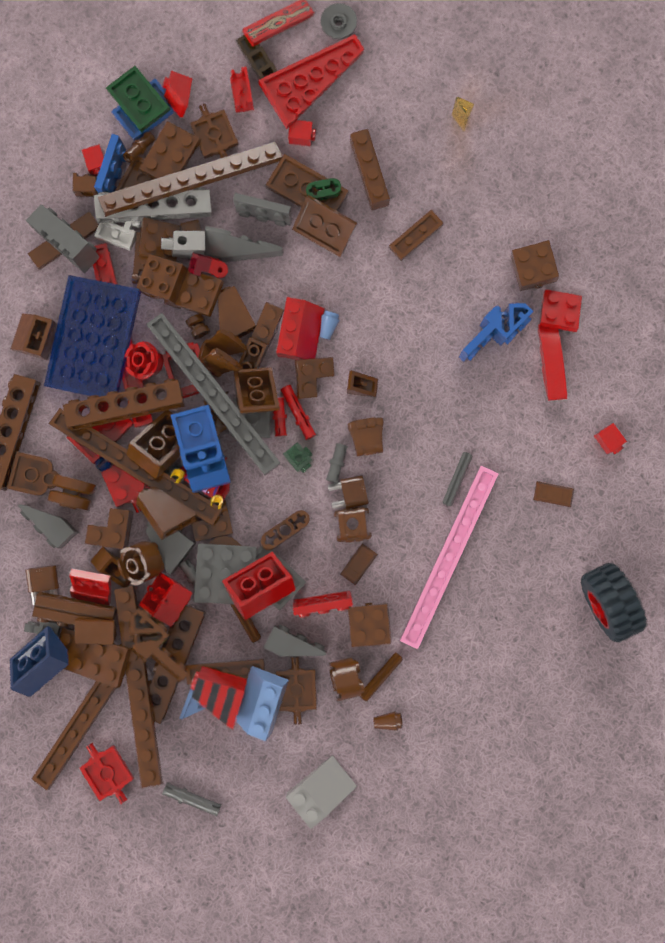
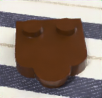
[7,451,59,496]

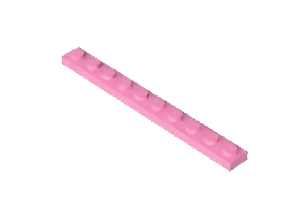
[400,466,498,649]

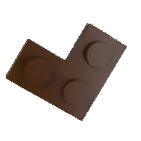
[295,357,334,399]

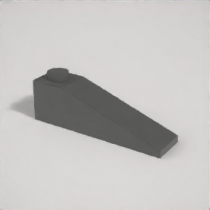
[204,226,283,263]

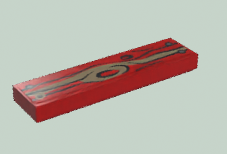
[243,0,314,46]

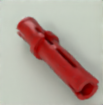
[280,384,317,440]

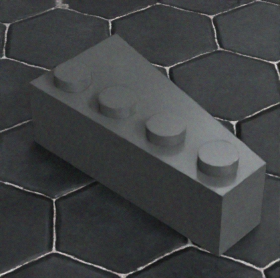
[25,204,100,274]

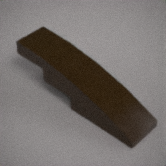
[236,35,277,80]

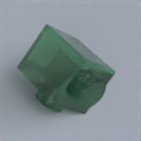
[283,442,313,473]

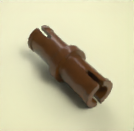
[123,132,155,163]

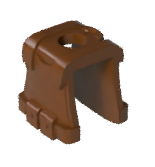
[198,328,246,377]
[347,417,384,457]
[334,507,372,543]

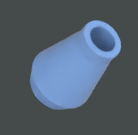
[319,311,340,340]

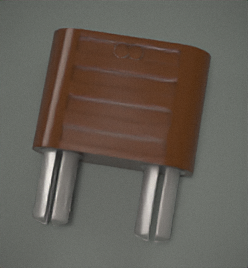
[328,475,369,509]
[25,565,59,605]

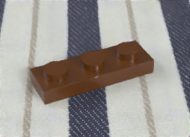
[389,209,444,261]

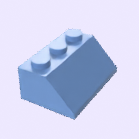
[236,666,288,741]

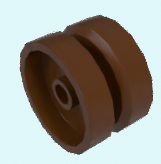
[47,474,96,511]

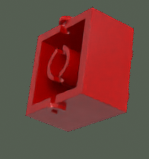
[139,572,193,627]

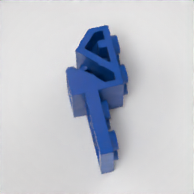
[459,303,534,362]
[171,405,231,493]

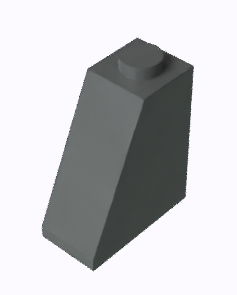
[145,521,196,574]

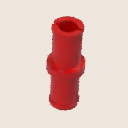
[272,397,287,437]

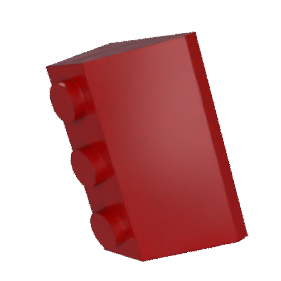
[276,297,325,360]
[222,551,296,620]

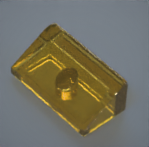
[452,97,474,131]

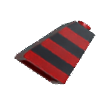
[190,666,247,729]

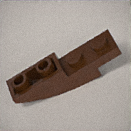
[239,302,284,370]

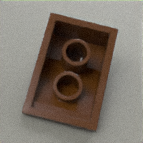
[234,367,280,413]

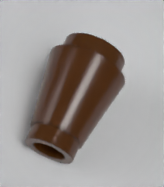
[373,711,403,731]

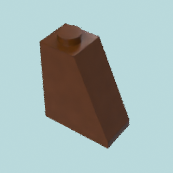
[218,286,256,339]
[136,486,197,540]

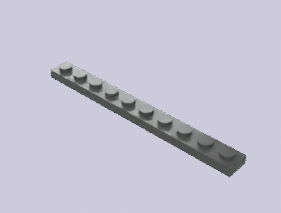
[146,313,280,476]

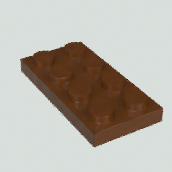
[265,154,349,211]
[59,627,131,688]

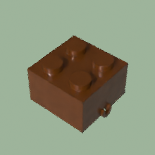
[511,240,559,291]
[348,603,392,647]

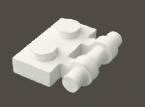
[94,221,142,251]

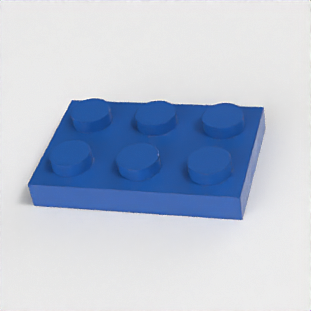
[111,78,175,141]
[94,134,127,193]

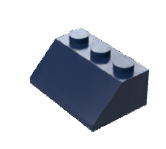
[10,626,68,697]

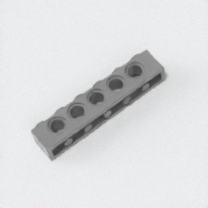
[94,187,211,223]

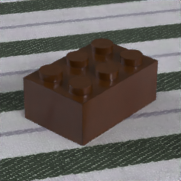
[126,410,181,479]

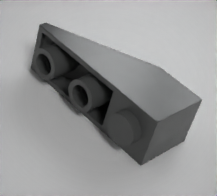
[18,504,79,548]
[264,624,327,656]

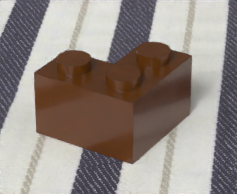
[85,508,133,549]

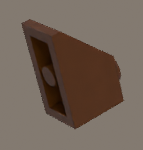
[90,547,131,588]

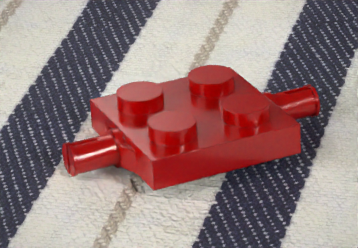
[101,465,151,513]
[79,742,134,804]

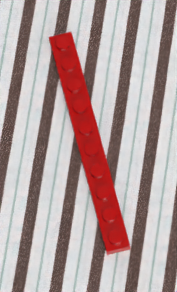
[93,243,154,428]

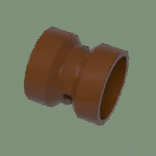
[185,314,211,339]

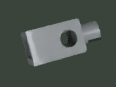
[161,231,205,259]

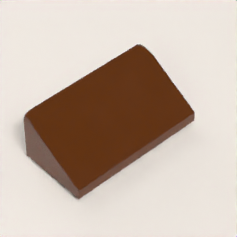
[74,619,117,645]

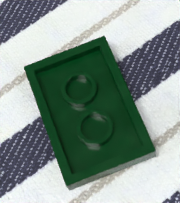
[106,65,171,133]

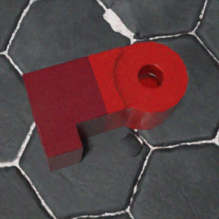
[188,252,228,278]

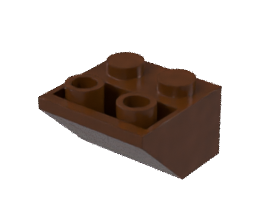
[10,314,59,360]

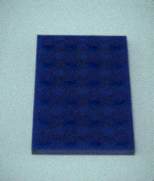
[44,275,141,397]

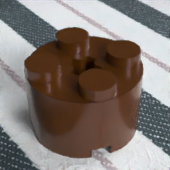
[117,541,165,585]
[328,657,365,702]

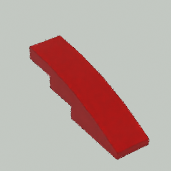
[538,324,567,401]

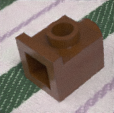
[73,173,98,197]

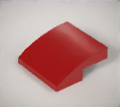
[69,569,111,605]

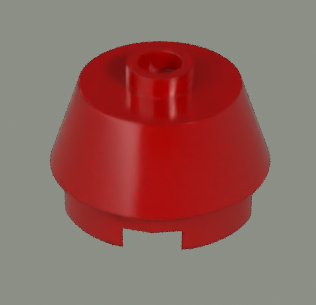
[125,341,164,380]

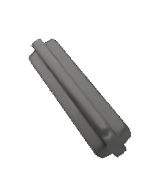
[443,452,473,506]

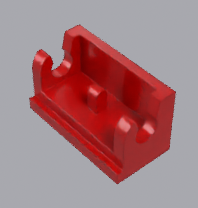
[230,66,254,113]

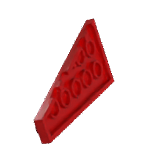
[259,34,364,129]

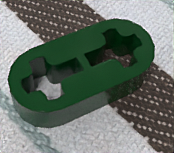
[306,178,341,201]

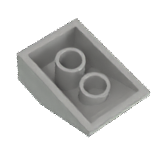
[286,755,357,829]

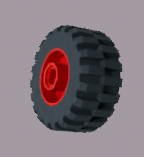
[581,563,647,643]

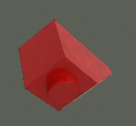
[162,70,193,118]

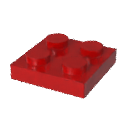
[539,289,582,332]

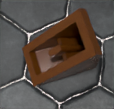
[347,371,378,397]

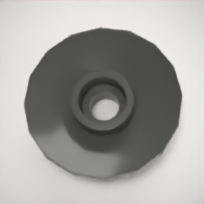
[320,3,357,39]

